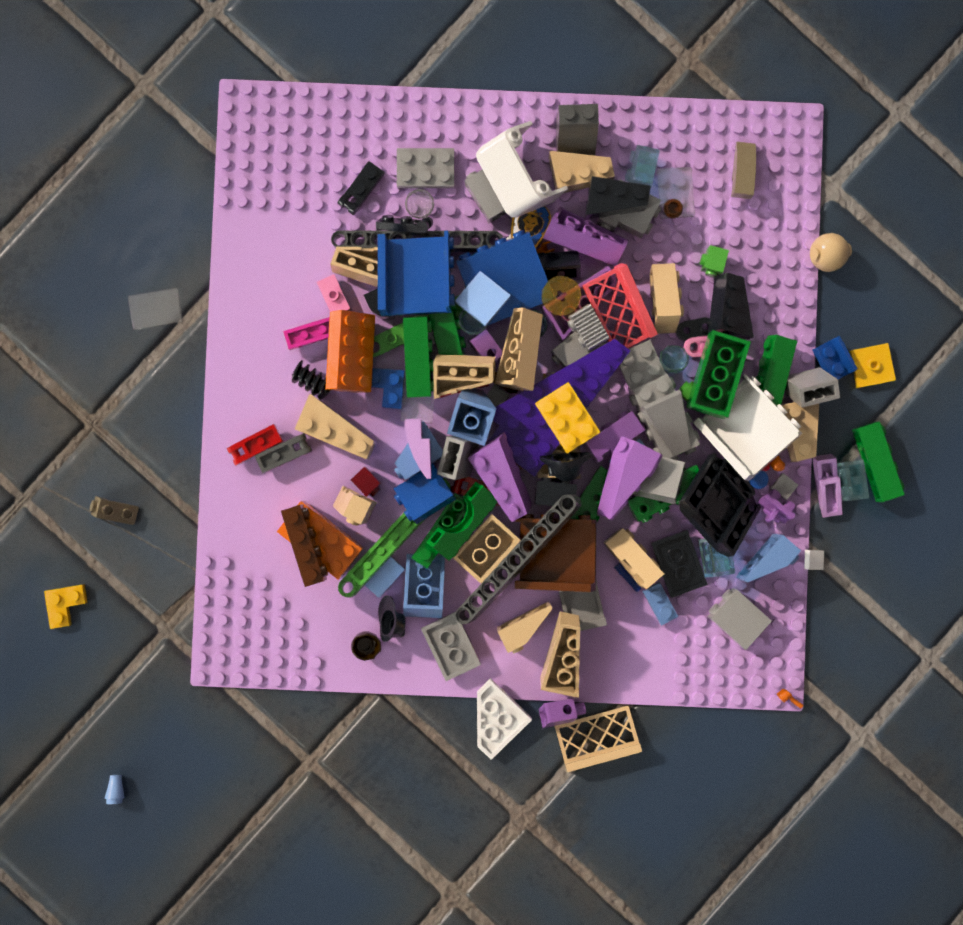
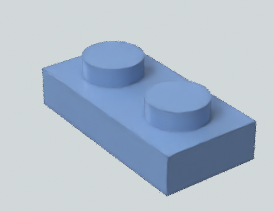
[642,582,678,626]

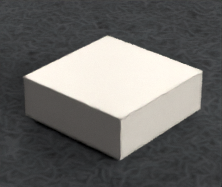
[804,550,824,570]

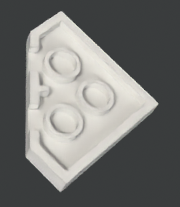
[477,678,532,760]

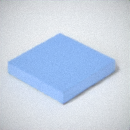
[455,271,511,327]
[365,557,405,598]

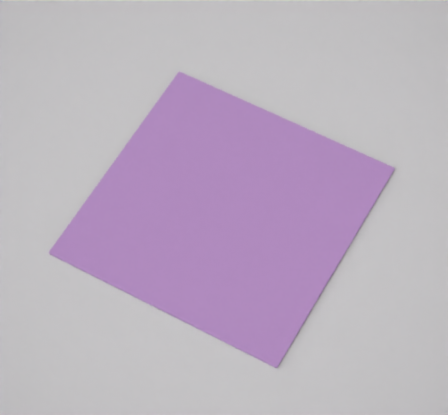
[190,79,824,711]

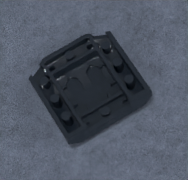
[679,453,761,557]

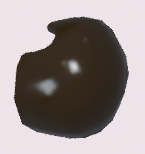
[351,631,381,661]

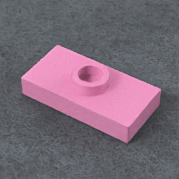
[317,274,351,312]

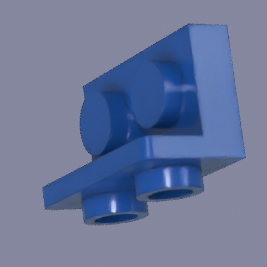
[812,336,857,380]

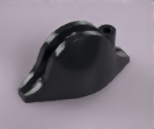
[540,452,592,481]

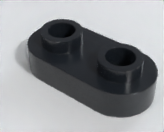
[676,317,710,341]

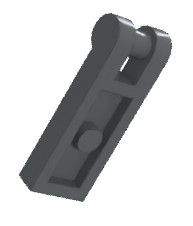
[255,433,312,473]

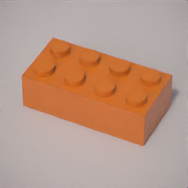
[326,310,375,393]
[277,501,364,580]

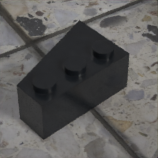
[584,176,651,220]
[708,272,754,340]

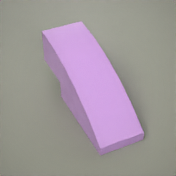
[405,419,432,479]
[812,454,842,518]

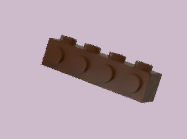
[281,504,328,587]

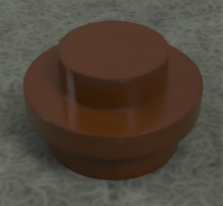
[663,199,683,219]

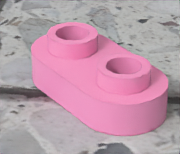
[684,335,708,357]

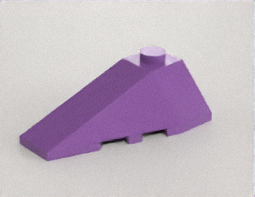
[597,436,663,520]

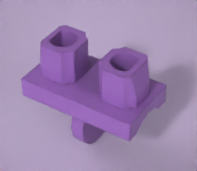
[757,489,796,524]

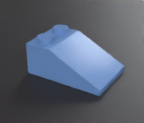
[736,534,801,583]
[403,554,445,618]

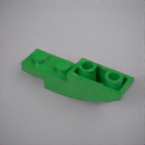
[411,493,466,569]

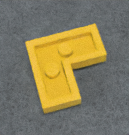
[44,584,88,629]

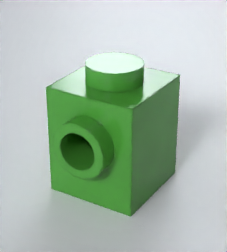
[699,245,729,277]

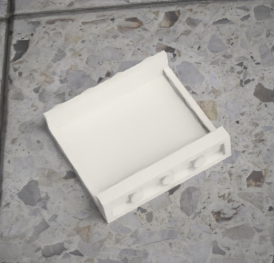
[693,374,803,481]

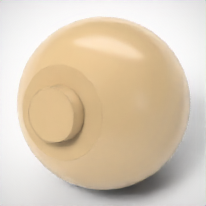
[810,233,852,272]

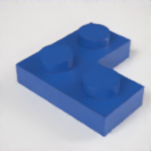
[371,368,405,409]

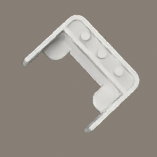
[476,121,568,218]

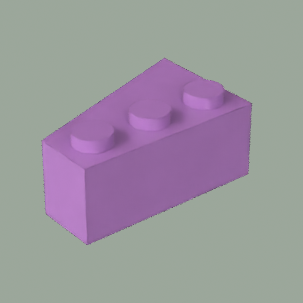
[582,410,645,463]

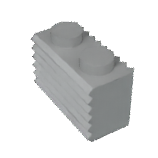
[567,304,610,350]

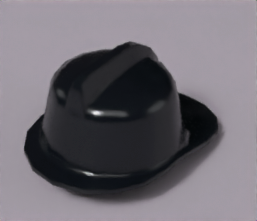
[378,595,406,642]

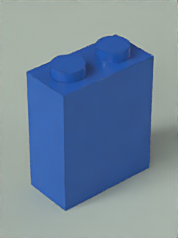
[394,464,456,524]

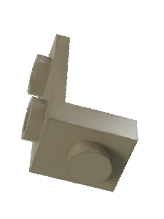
[90,496,139,525]

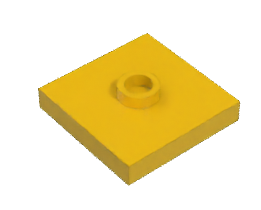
[849,343,896,388]

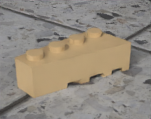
[494,308,543,391]
[295,394,376,460]
[540,611,580,698]

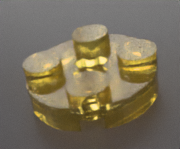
[541,276,581,316]

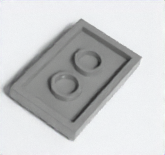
[397,148,454,188]
[421,611,481,681]

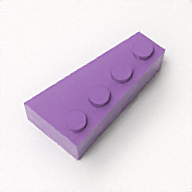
[543,206,629,266]
[540,266,617,341]
[468,432,533,522]

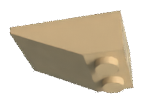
[497,601,553,654]

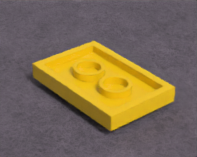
[535,382,600,453]

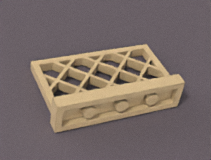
[555,705,642,772]

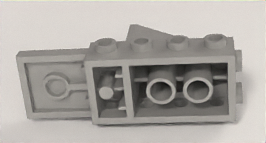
[619,340,700,460]

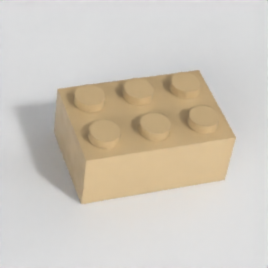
[453,514,521,583]

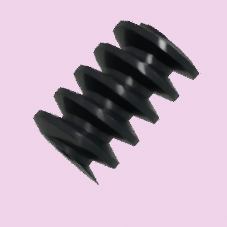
[292,360,331,400]

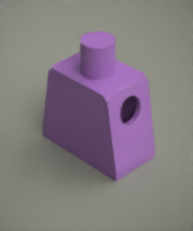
[467,329,502,371]
[538,699,586,728]

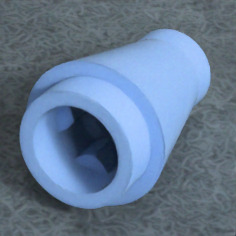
[105,775,125,804]

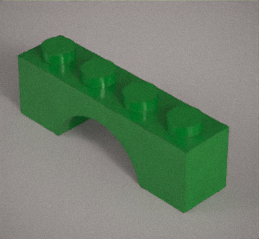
[426,482,497,561]

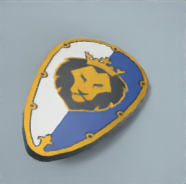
[511,206,551,248]

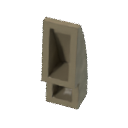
[731,142,756,199]

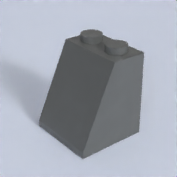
[556,104,599,156]

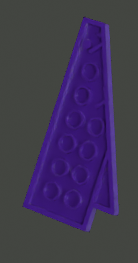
[488,339,631,477]

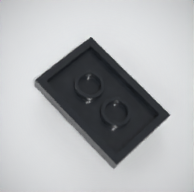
[651,530,708,598]

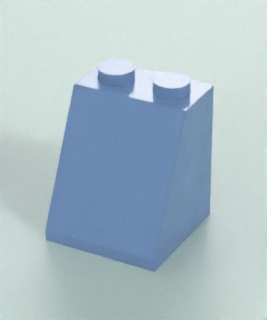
[447,388,496,446]
[394,421,443,480]

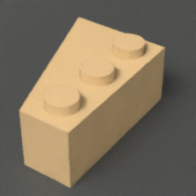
[649,263,684,334]

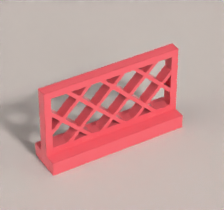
[582,263,658,348]

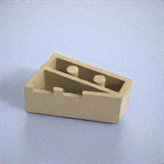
[548,151,615,193]
[330,247,378,287]
[433,354,495,399]
[782,402,819,462]
[333,486,377,526]
[603,528,664,589]

